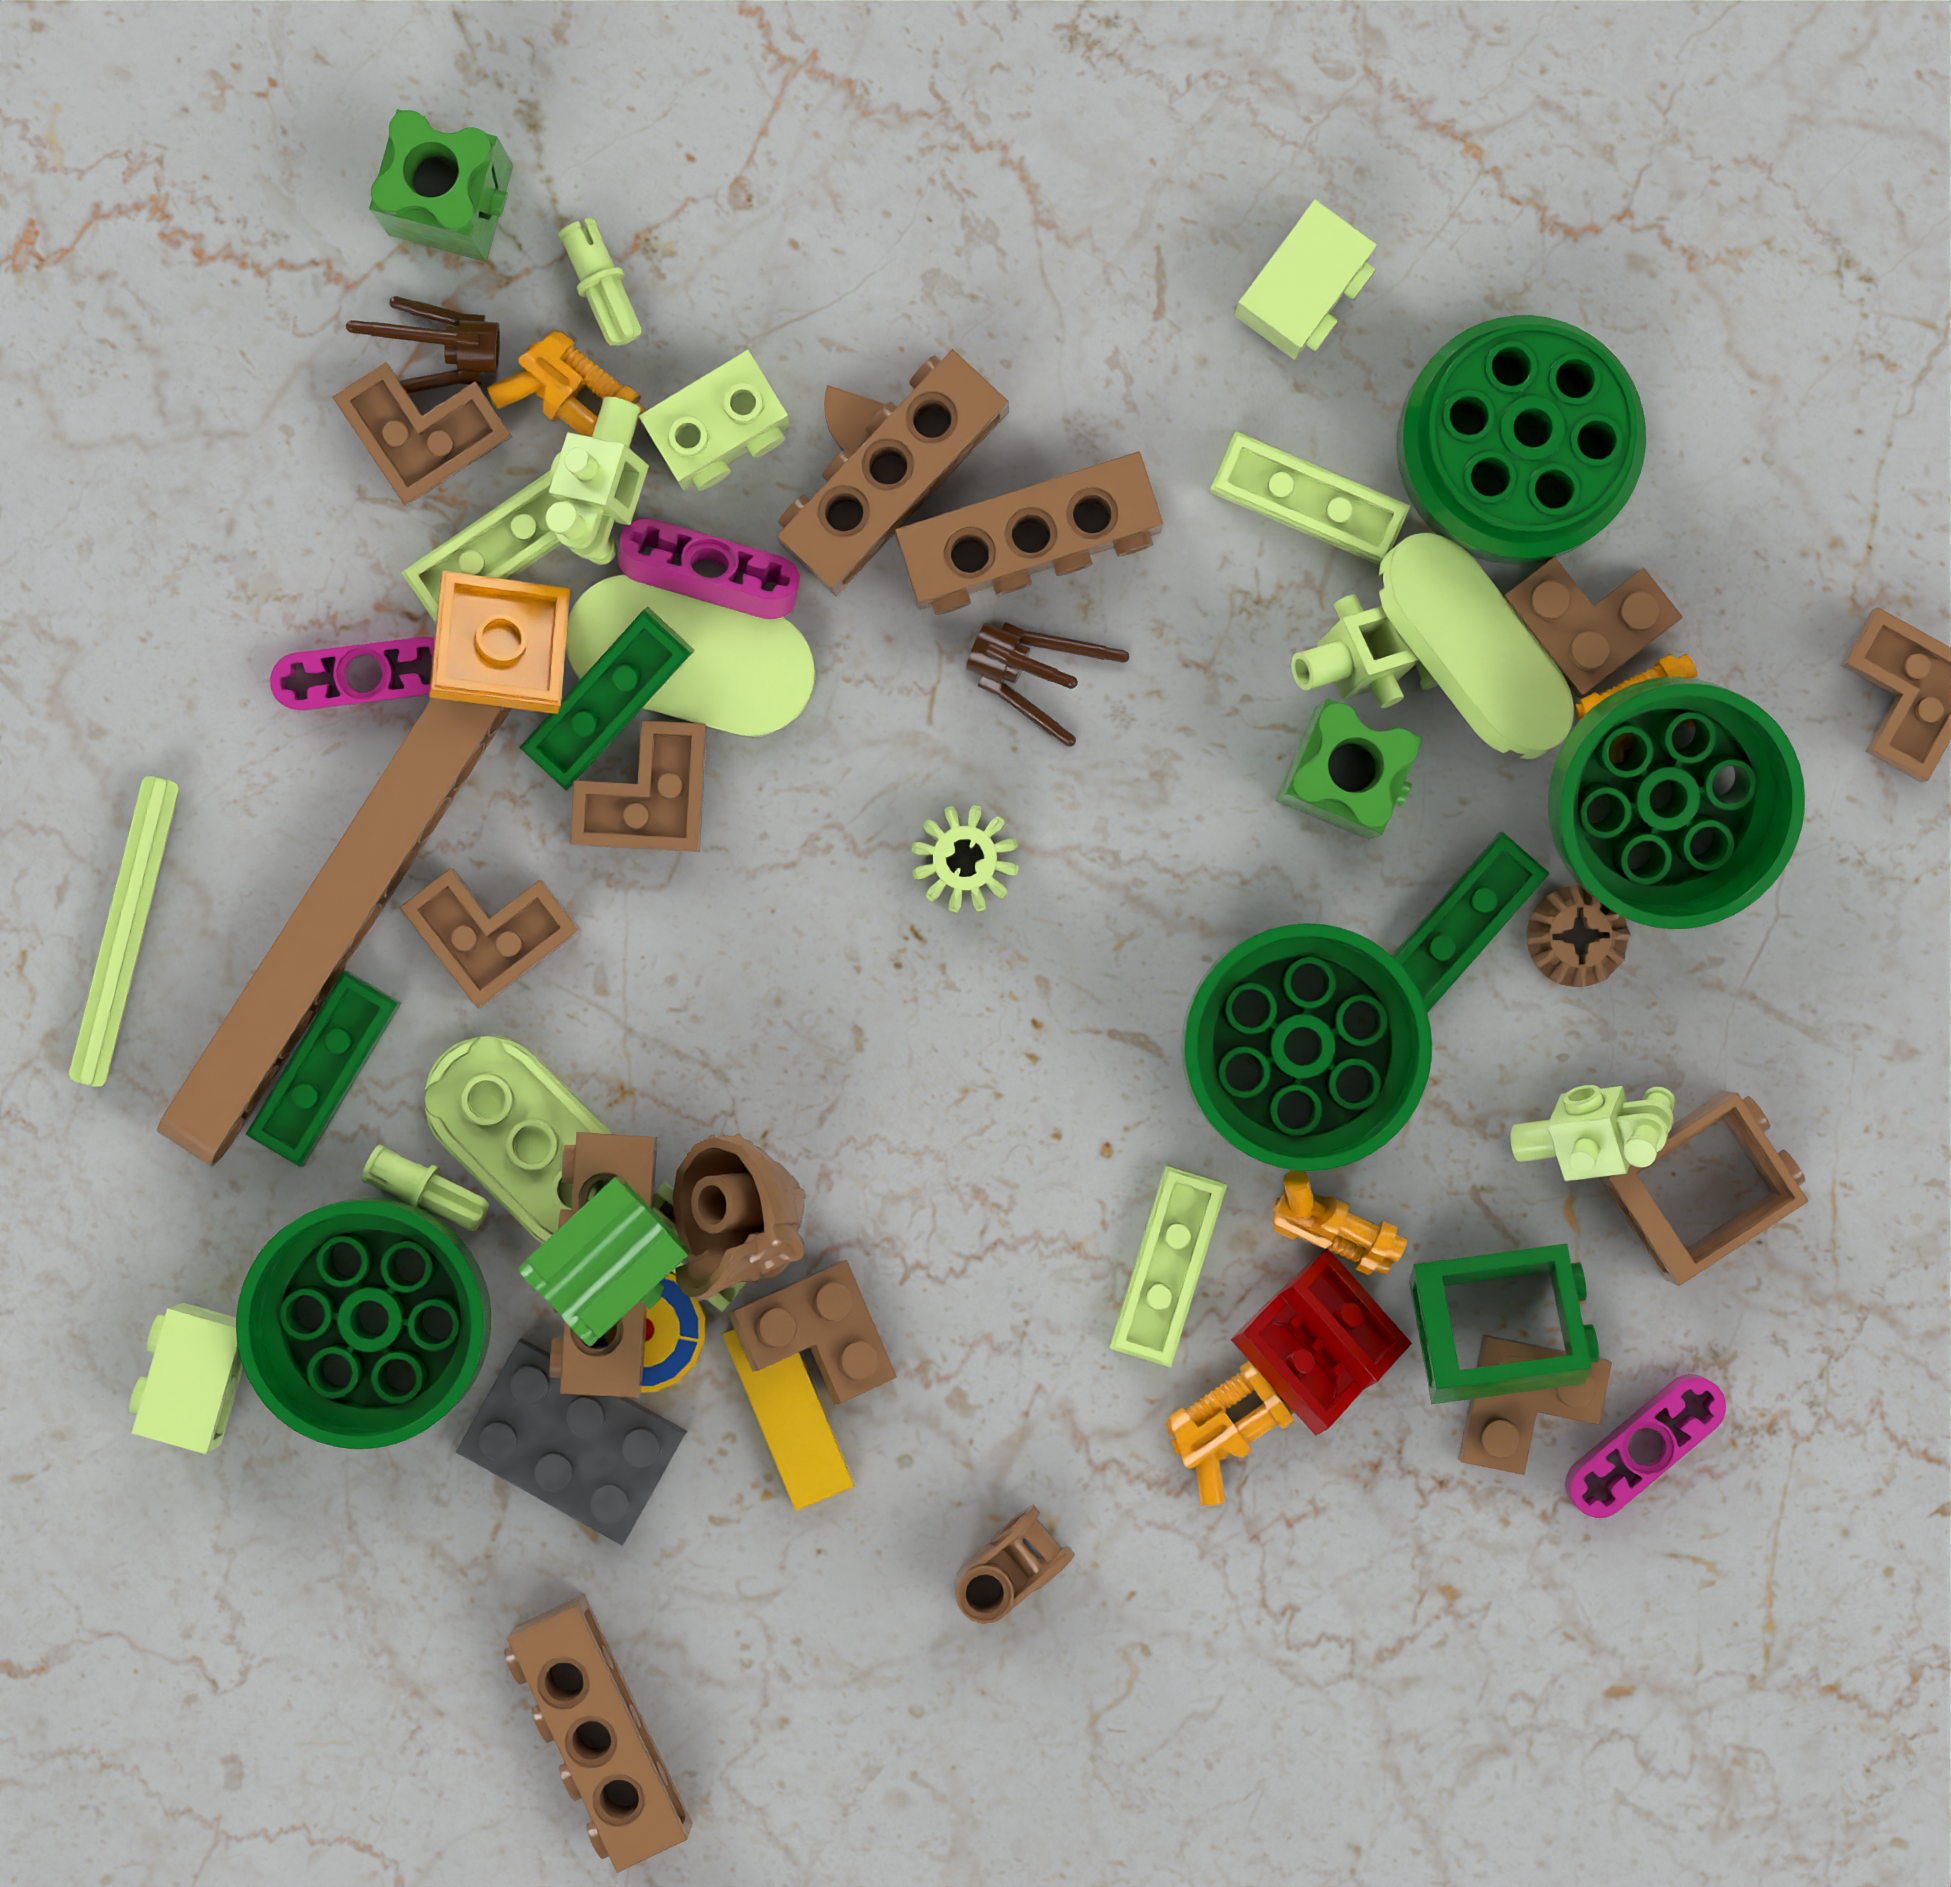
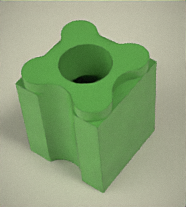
[369,109,513,262]
[1276,698,1423,840]
[517,1176,692,1347]

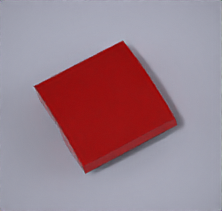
[1230,1249,1412,1436]

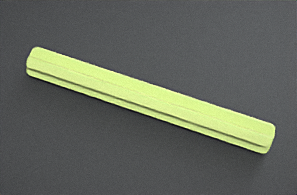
[68,776,180,1087]

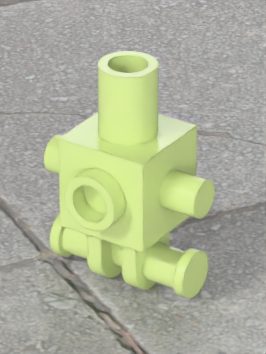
[546,396,649,565]
[1291,594,1438,708]
[1510,1085,1675,1181]

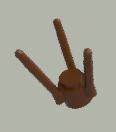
[346,296,500,394]
[966,622,1129,747]

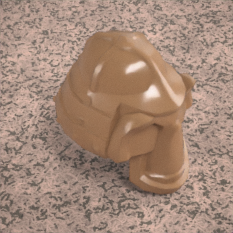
[673,1134,806,1300]

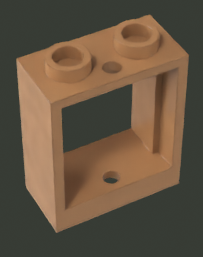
[1599,1091,1809,1286]

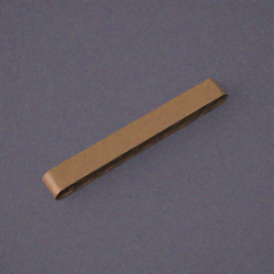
[157,698,512,1167]

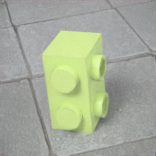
[1234,199,1377,360]
[638,350,791,491]
[129,1302,243,1454]

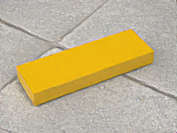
[722,1328,855,1511]

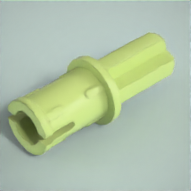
[558,218,641,347]
[361,1144,489,1231]

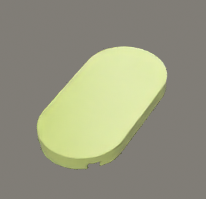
[1378,533,1574,759]
[566,575,816,737]
[425,1036,614,1244]

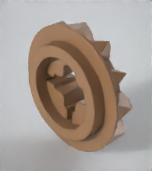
[1527,885,1631,987]

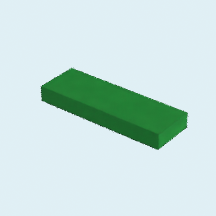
[519,607,695,791]
[1391,831,1550,1013]
[245,970,402,1167]

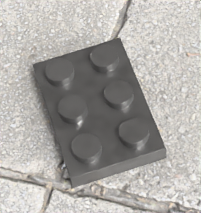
[456,1338,687,1546]

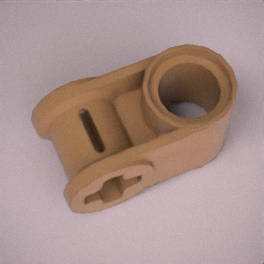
[954,1505,1075,1624]

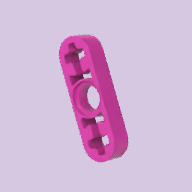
[618,518,800,619]
[270,637,435,711]
[1565,1374,1726,1518]

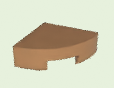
[824,385,886,454]

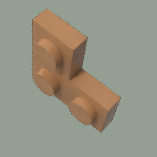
[332,362,513,506]
[1504,556,1683,698]
[1841,607,1951,782]
[570,720,707,852]
[399,868,582,1008]
[727,1260,897,1404]
[1458,1335,1612,1475]

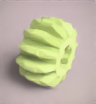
[911,805,1019,913]

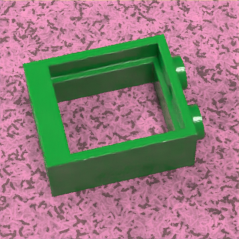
[1409,1243,1599,1405]

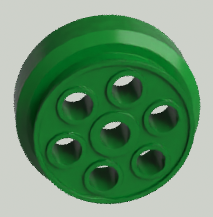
[1397,315,1646,564]
[1548,677,1805,929]
[1181,923,1432,1171]
[236,1198,491,1449]

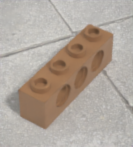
[777,349,1009,596]
[895,451,1163,615]
[550,1132,658,1398]
[504,1594,693,1873]

